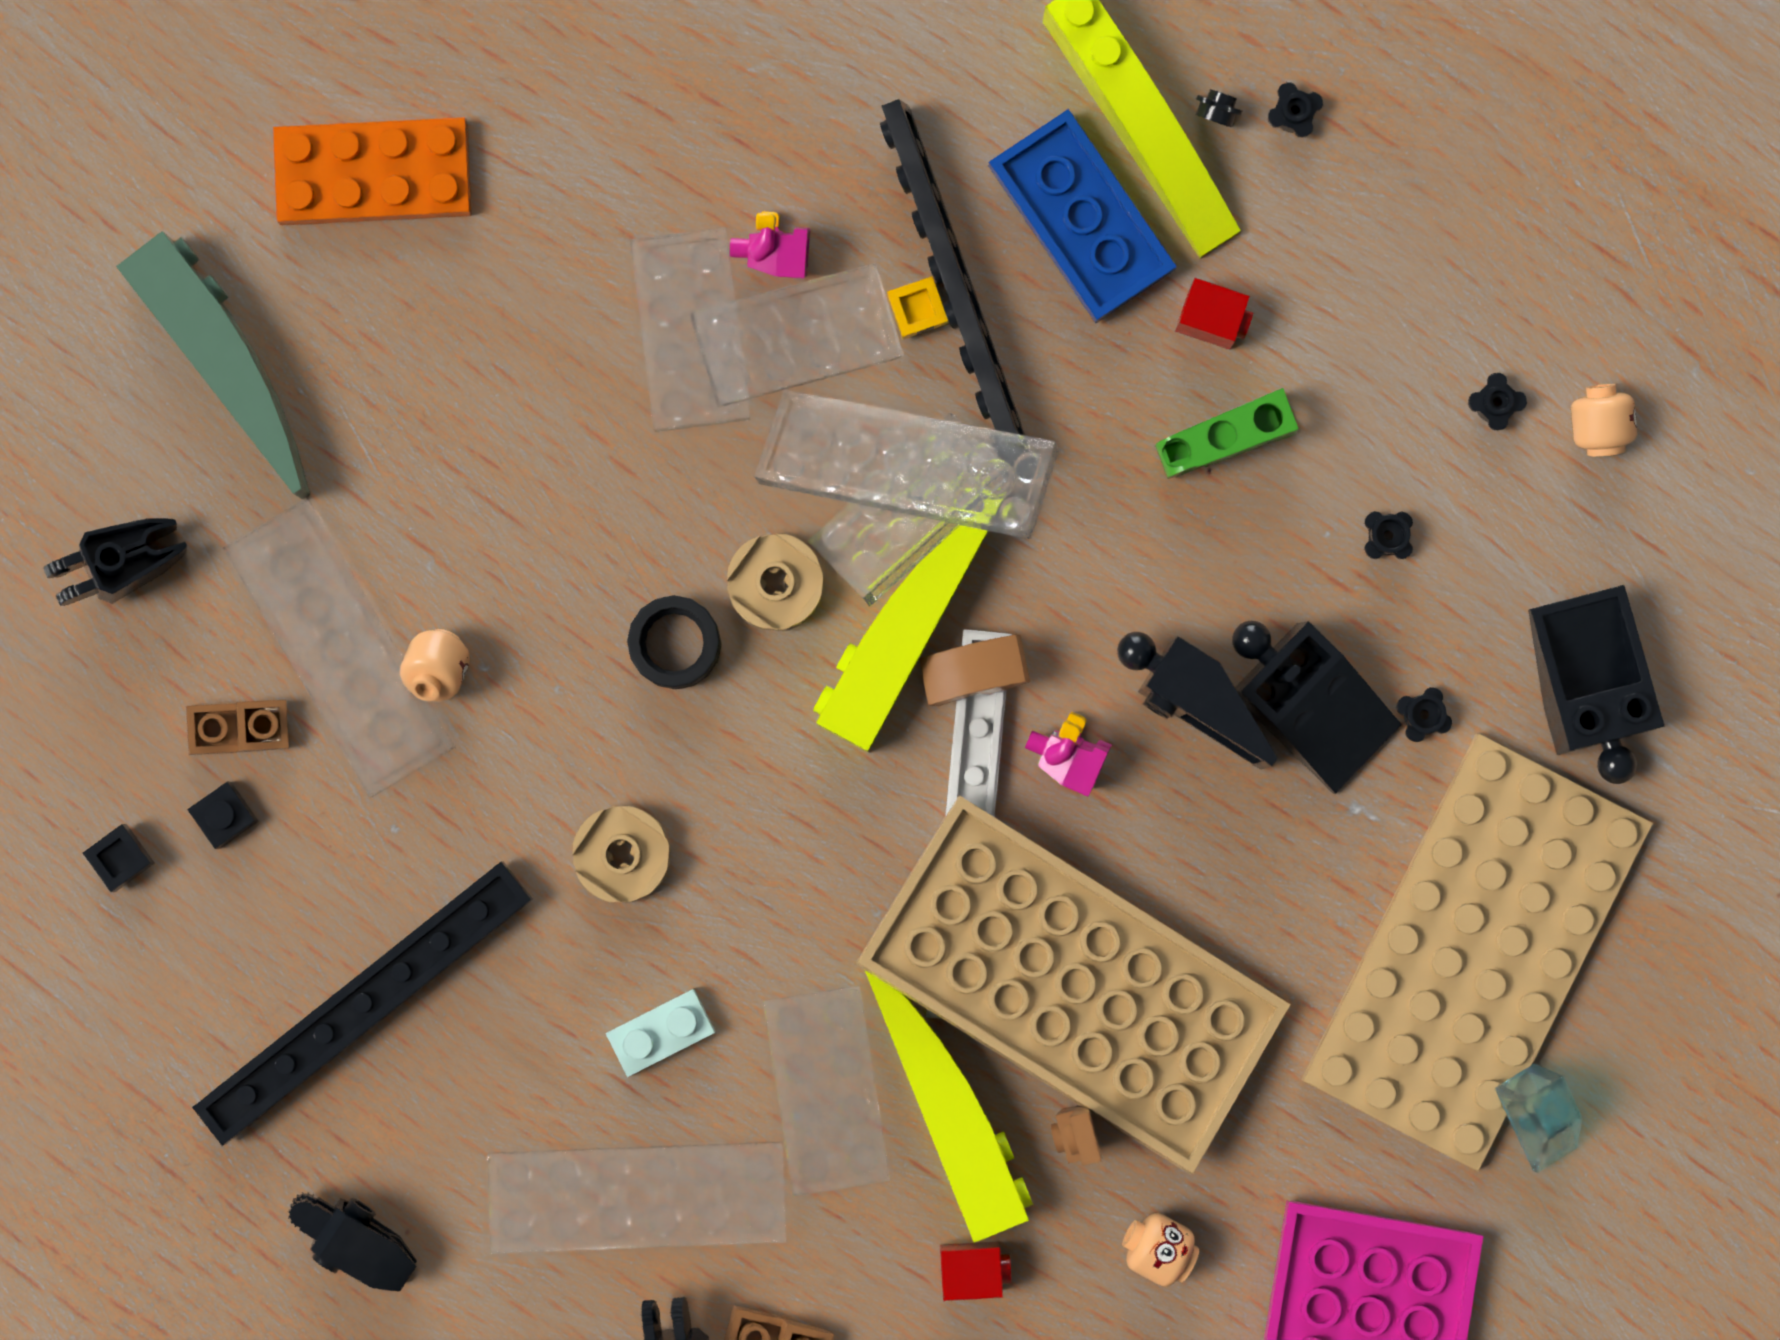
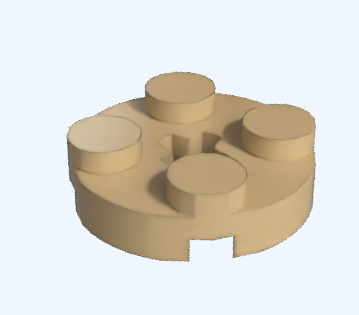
[727,534,824,631]
[573,806,671,902]

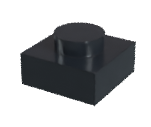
[187,781,259,849]
[83,824,155,892]

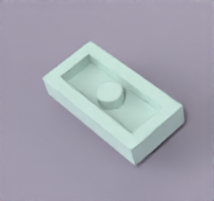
[605,989,716,1077]

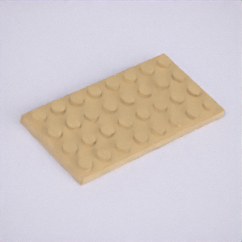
[1301,734,1653,1172]
[855,796,1291,1174]

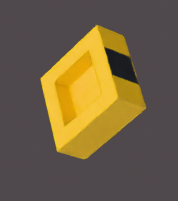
[887,276,948,340]

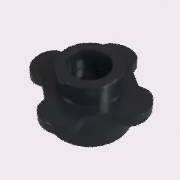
[1268,82,1323,138]
[1196,89,1243,128]
[1468,373,1527,431]
[1364,511,1413,560]
[1396,687,1452,742]

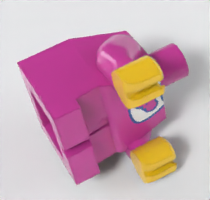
[730,211,811,278]
[1025,712,1112,797]

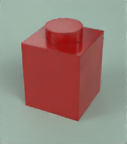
[1175,278,1254,350]
[940,1241,1011,1301]

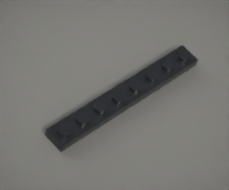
[880,99,1036,472]
[192,861,533,1146]

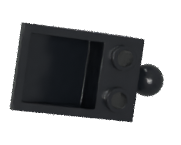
[1528,585,1665,784]
[1232,620,1402,794]
[1117,632,1278,770]

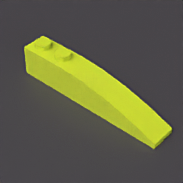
[1042,0,1241,258]
[813,489,1008,752]
[865,970,1033,1243]

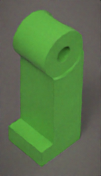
[1155,388,1299,479]

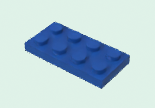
[988,109,1177,323]

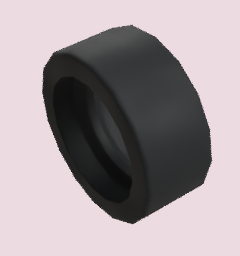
[627,595,722,690]

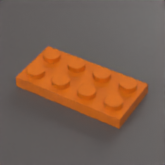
[273,117,472,226]

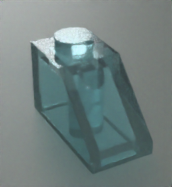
[1494,1064,1583,1173]

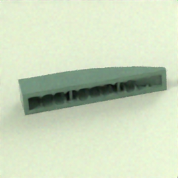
[116,231,310,500]

